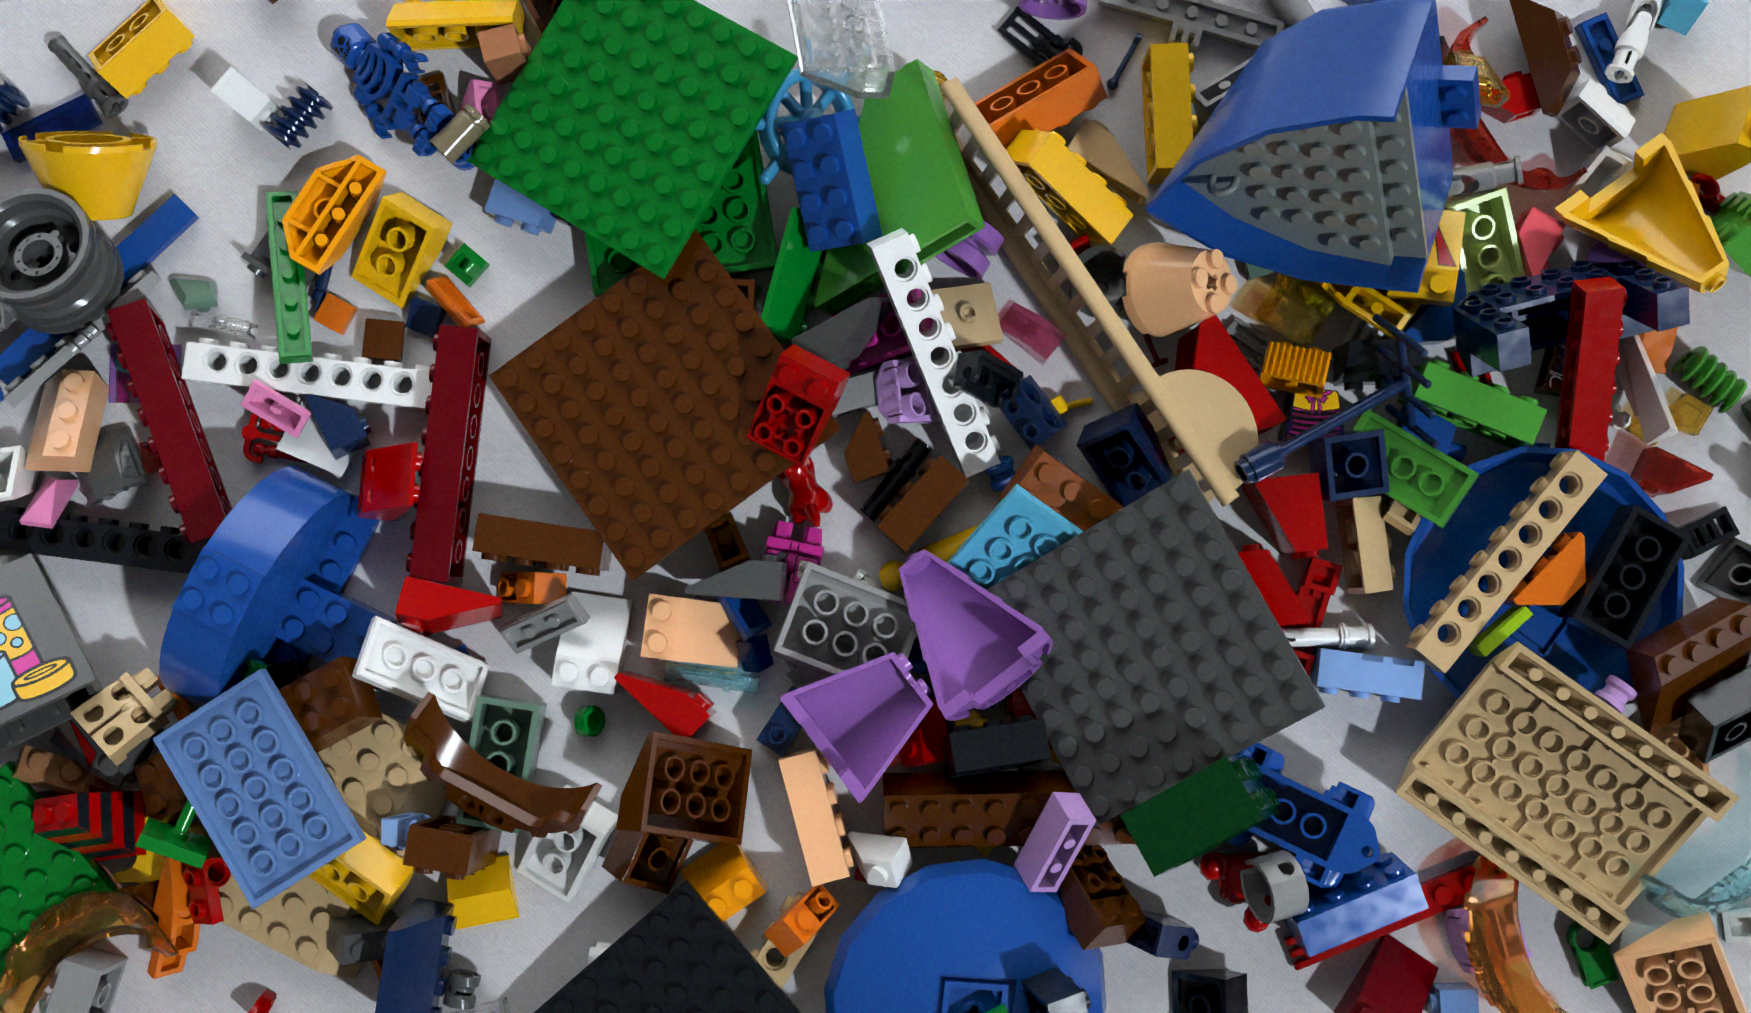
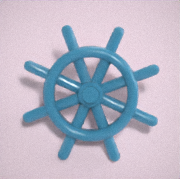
[755,39,861,185]

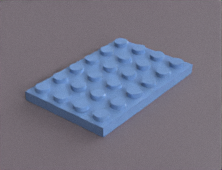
[153,668,367,909]

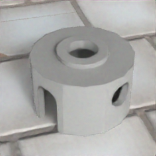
[1240,850,1309,924]

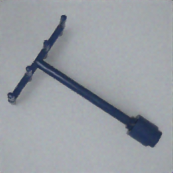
[1234,314,1439,485]

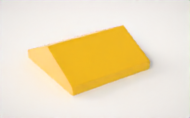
[447,854,520,929]

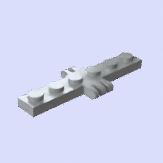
[1098,0,1285,53]
[4,269,162,408]

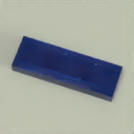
[1,94,103,163]

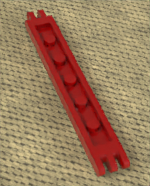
[1283,858,1508,970]

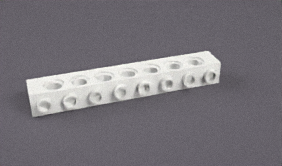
[866,228,1001,478]
[181,338,433,411]

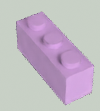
[1014,792,1097,892]

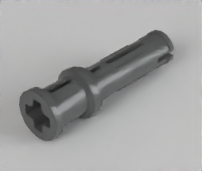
[48,35,129,118]

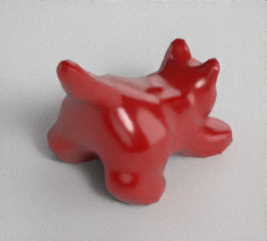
[777,457,833,527]

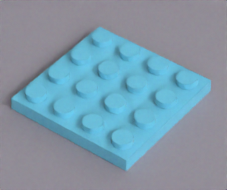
[947,484,1084,590]

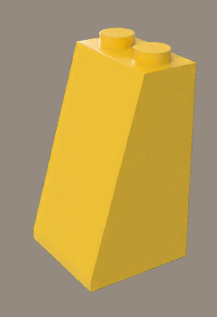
[1664,85,1751,180]

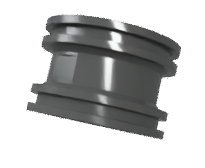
[0,188,124,334]

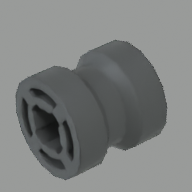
[443,969,481,1010]

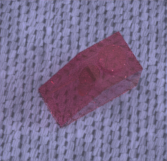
[1000,302,1066,365]

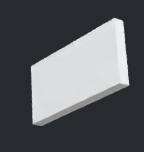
[352,616,490,724]

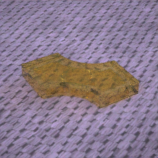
[1624,393,1713,446]

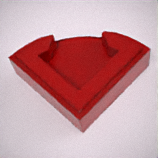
[248,989,277,1013]

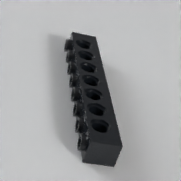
[0,506,201,574]

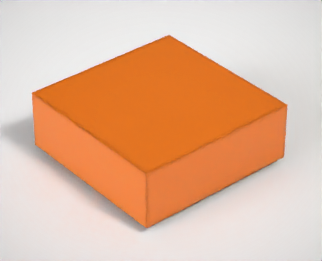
[313,293,358,335]

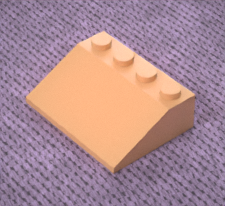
[1613,912,1748,1013]

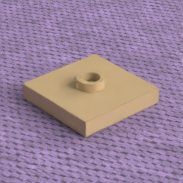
[931,282,1004,351]

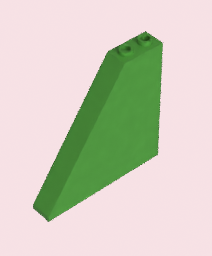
[814,59,985,315]

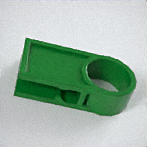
[1566,921,1619,990]

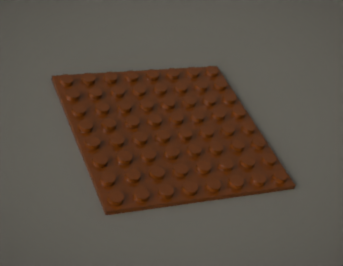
[489,229,842,581]

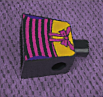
[1278,390,1344,441]

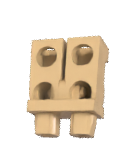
[70,667,179,766]

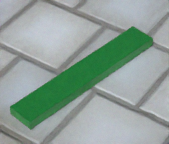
[265,191,313,364]

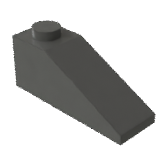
[685,555,788,602]

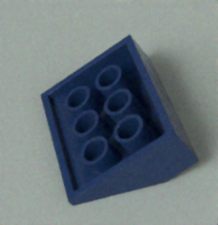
[375,897,457,1013]

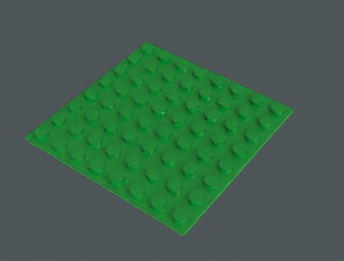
[467,0,798,279]

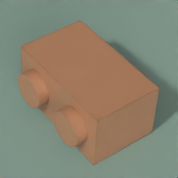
[477,23,533,85]

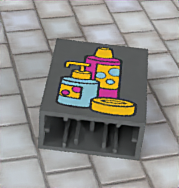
[0,553,103,753]

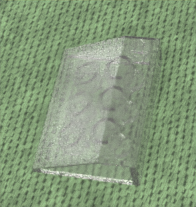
[787,0,896,98]

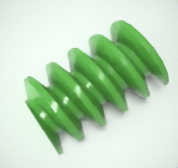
[1671,346,1747,413]

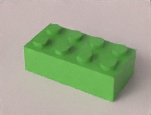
[1706,191,1751,276]
[1396,359,1548,449]

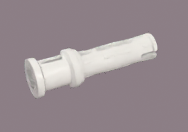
[1281,622,1375,651]

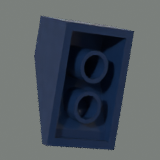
[1076,402,1174,507]

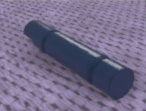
[311,264,334,310]

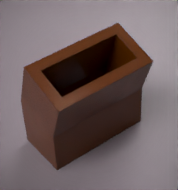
[362,318,406,363]

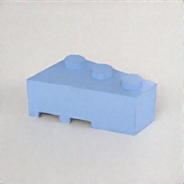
[1310,648,1425,703]

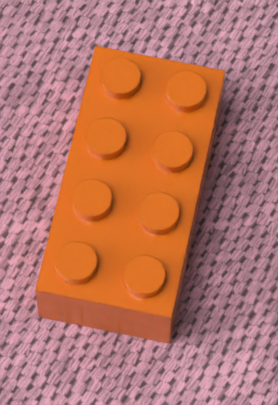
[975,47,1108,149]

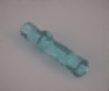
[664,660,761,695]

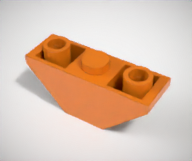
[1504,532,1586,605]

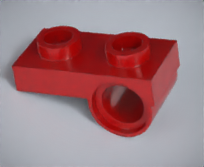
[183,857,231,925]

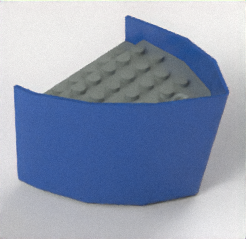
[1145,0,1481,293]

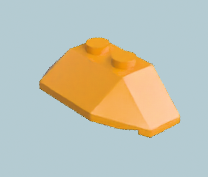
[282,154,387,275]

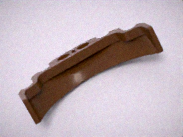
[403,692,602,838]

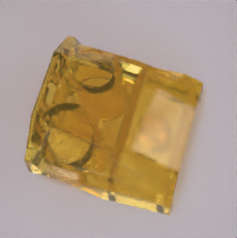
[1252,274,1337,349]

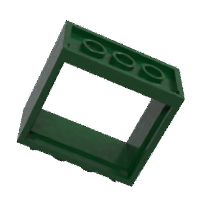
[1120,755,1280,877]

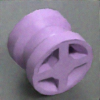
[1594,675,1638,714]

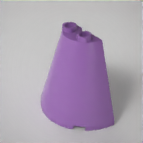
[780,652,933,803]

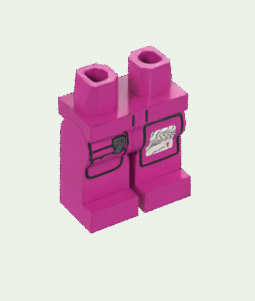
[764,520,824,605]

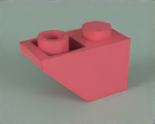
[1515,206,1566,277]

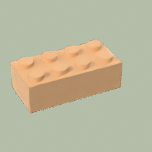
[778,746,855,887]

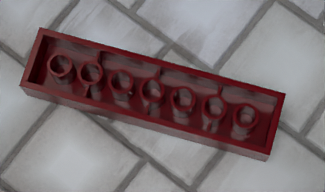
[106,298,232,551]
[406,325,492,583]

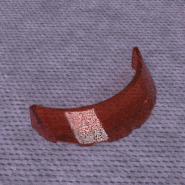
[1444,16,1588,190]

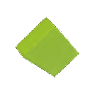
[1467,605,1533,657]

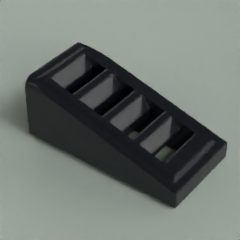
[1677,506,1740,561]

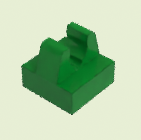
[444,243,490,288]

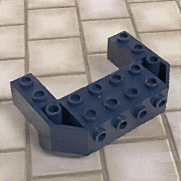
[1453,260,1690,377]

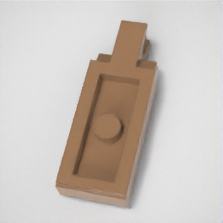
[12,744,110,795]

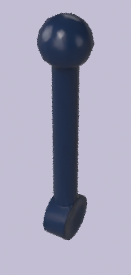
[1106,33,1143,90]

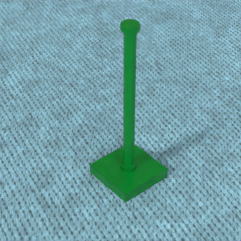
[135,658,267,869]

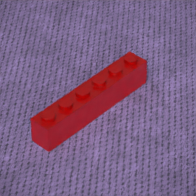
[1555,277,1627,462]

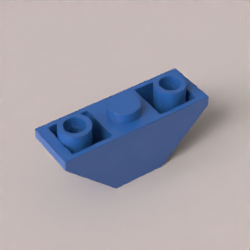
[1403,269,1467,346]

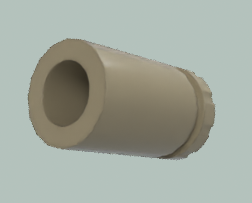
[429,103,491,164]

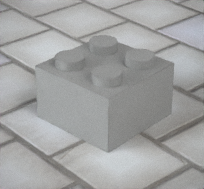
[43,946,128,1013]

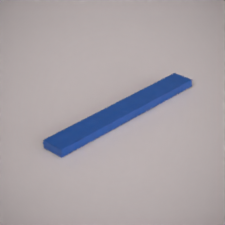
[0,194,199,385]

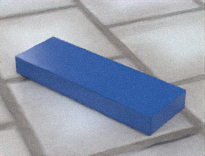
[1574,12,1645,105]

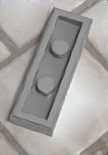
[498,593,590,654]

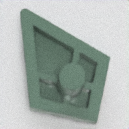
[169,278,218,313]

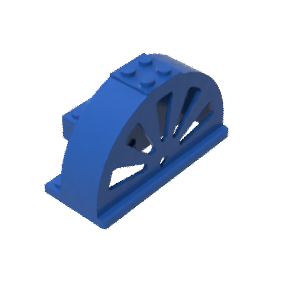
[159,464,398,707]

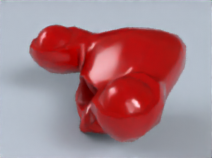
[1199,851,1271,933]

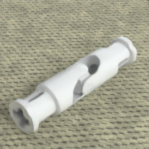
[1605,0,1665,83]

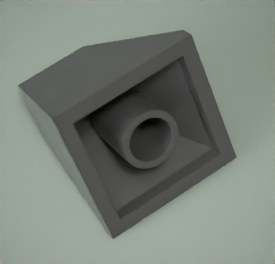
[1694,537,1751,604]

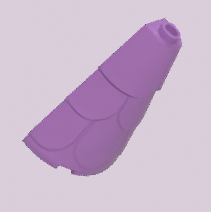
[898,549,1053,721]

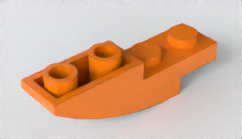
[147,856,200,979]

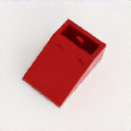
[746,344,851,467]
[357,442,422,521]

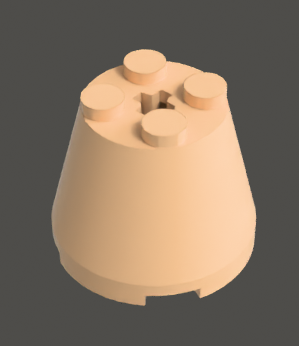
[1122,242,1238,337]

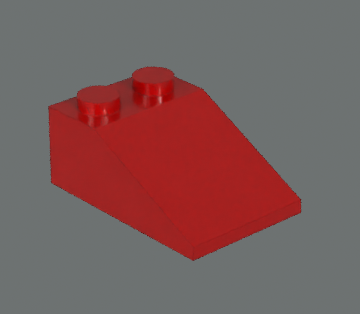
[395,576,503,635]
[614,671,716,738]

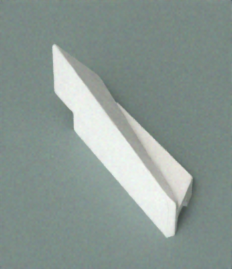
[1615,335,1679,445]

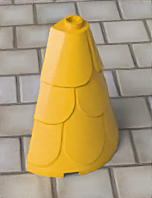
[1554,133,1730,293]

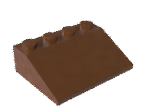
[1625,597,1751,734]
[616,731,752,845]

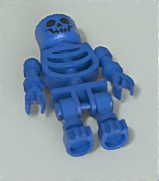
[330,23,455,156]

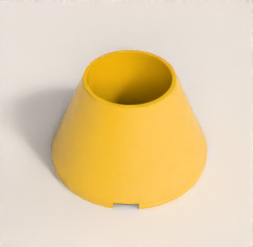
[18,131,158,221]

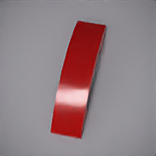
[1285,557,1343,676]

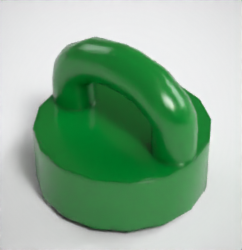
[574,705,605,737]

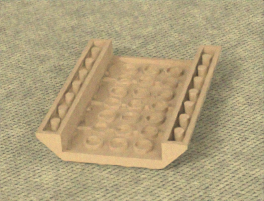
[1395,641,1740,945]
[207,667,448,979]

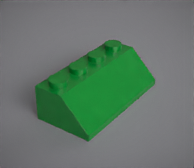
[761,206,827,346]

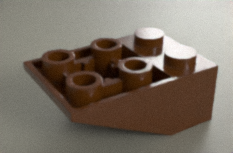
[1060,845,1148,950]

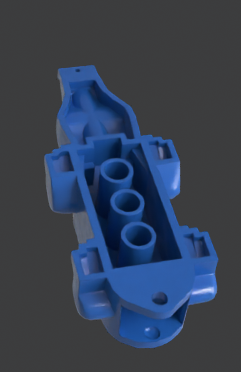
[1226,743,1380,890]

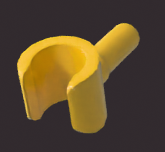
[1051,395,1093,415]

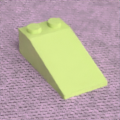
[1444,185,1525,294]

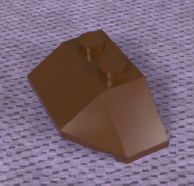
[1509,0,1582,117]

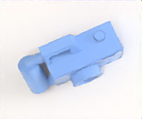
[381,812,432,851]

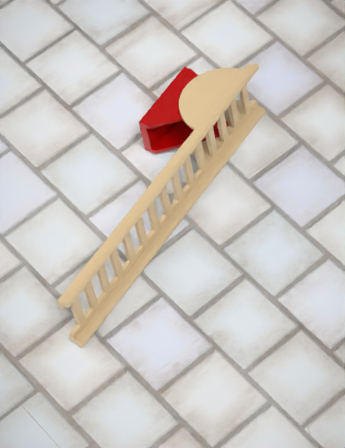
[939,77,1287,507]

